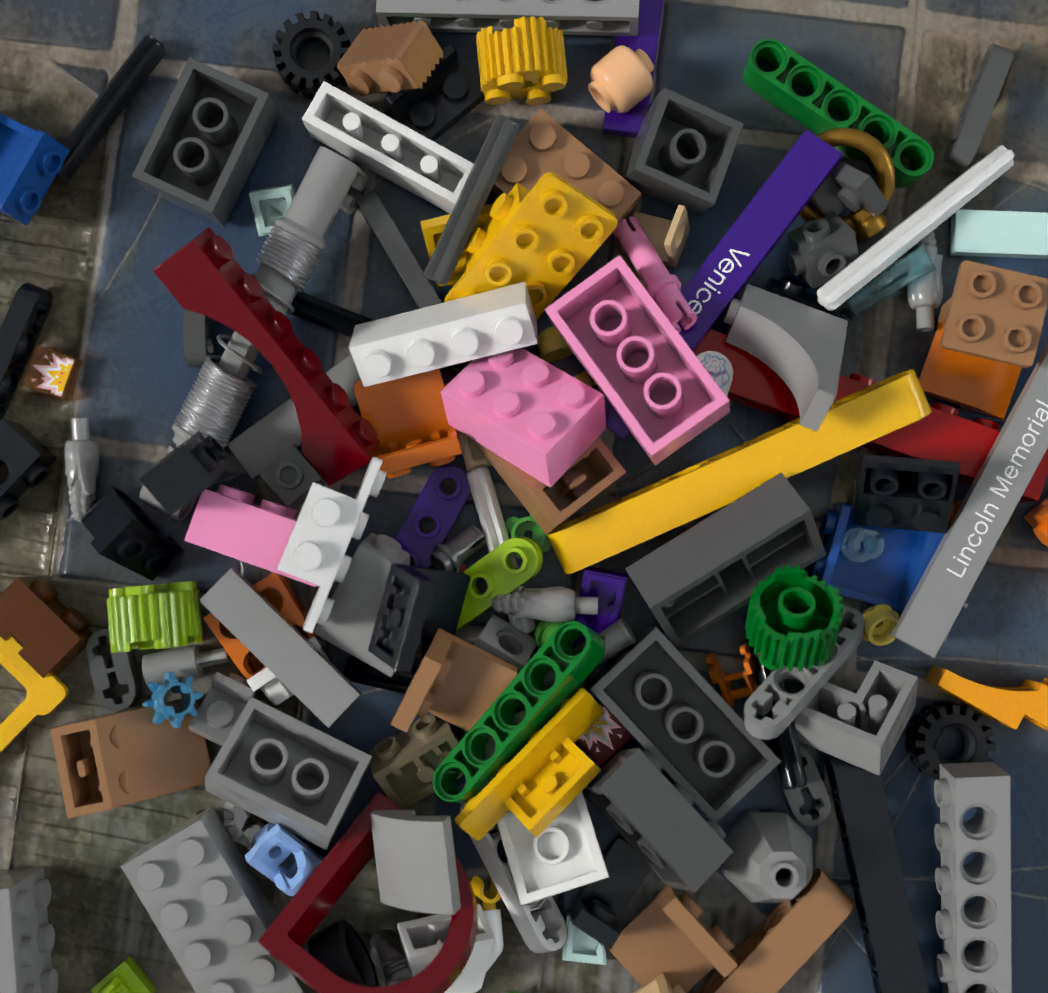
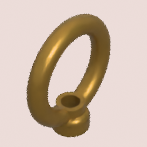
[799,128,895,242]

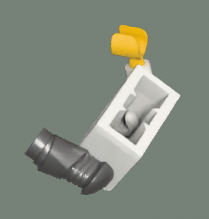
[370,875,504,993]

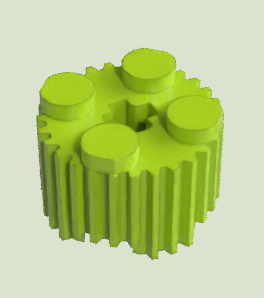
[106,581,203,653]

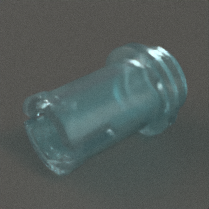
[841,527,884,563]

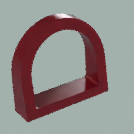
[258,792,478,993]

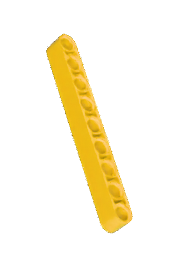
[547,369,932,574]

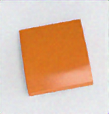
[919,323,1023,421]

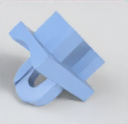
[244,822,324,897]

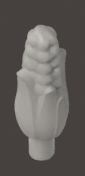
[907,231,944,332]
[64,418,100,523]
[492,587,598,623]

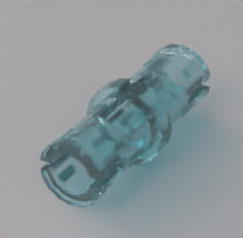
[846,245,936,316]

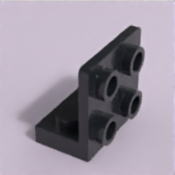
[368,563,470,672]

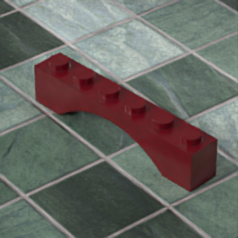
[152,227,380,487]

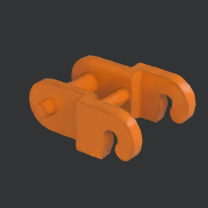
[705,644,760,707]

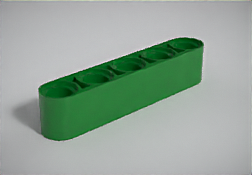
[743,39,934,188]
[433,621,605,804]

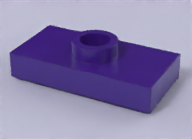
[572,566,628,660]

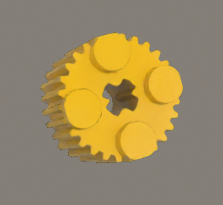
[476,16,568,105]

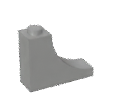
[723,284,848,431]

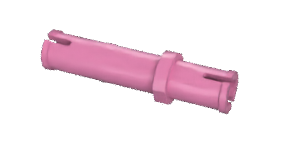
[613,217,697,333]

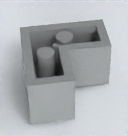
[795,660,918,776]

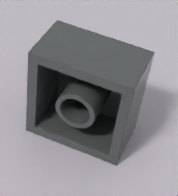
[622,88,744,217]

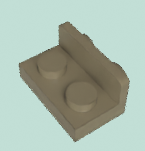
[368,714,464,810]

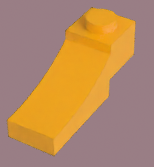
[924,666,1048,731]

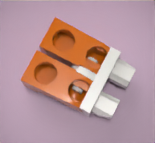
[203,572,329,706]

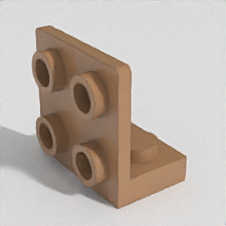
[390,628,519,733]

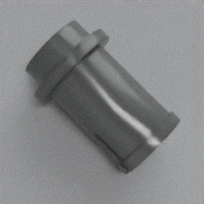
[430,524,487,572]

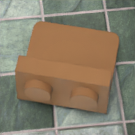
[609,886,738,993]

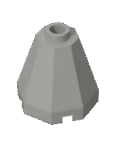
[722,810,813,903]

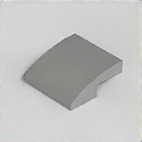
[370,810,461,915]

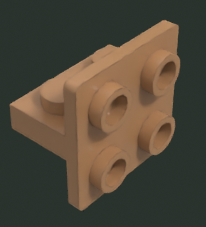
[937,260,1048,368]

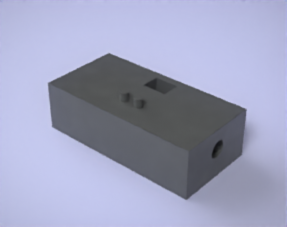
[625,473,826,648]

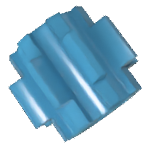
[142,671,203,728]

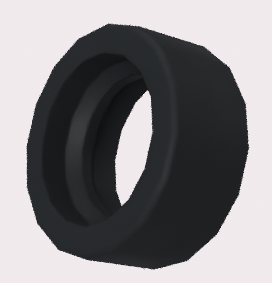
[308,920,380,987]

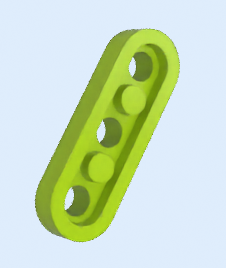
[456,537,543,630]

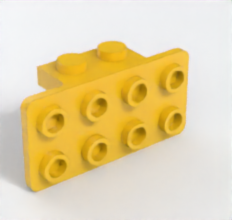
[444,172,617,319]

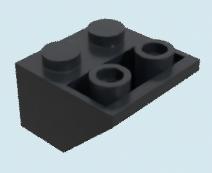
[854,454,960,533]

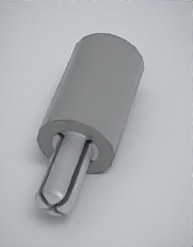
[142,644,230,685]

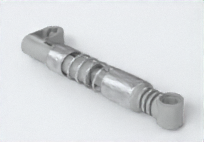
[139,146,368,522]

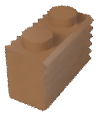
[337,19,443,96]

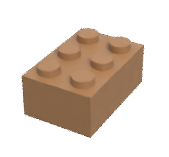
[490,108,641,271]

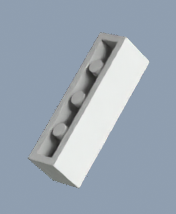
[302,81,474,214]
[349,282,537,387]

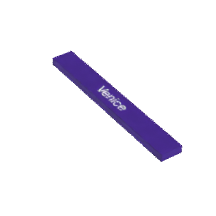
[604,130,843,441]

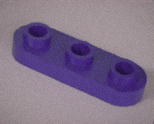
[395,465,471,568]

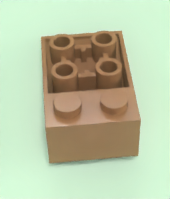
[472,437,626,535]
[50,698,212,819]

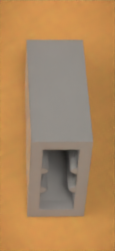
[314,533,410,677]

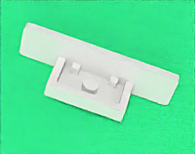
[277,457,387,633]

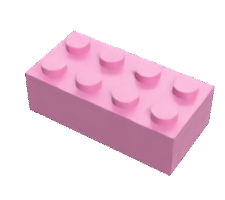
[544,255,730,465]

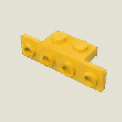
[454,688,604,841]

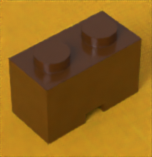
[0,577,93,678]

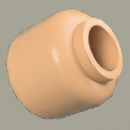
[588,45,654,113]

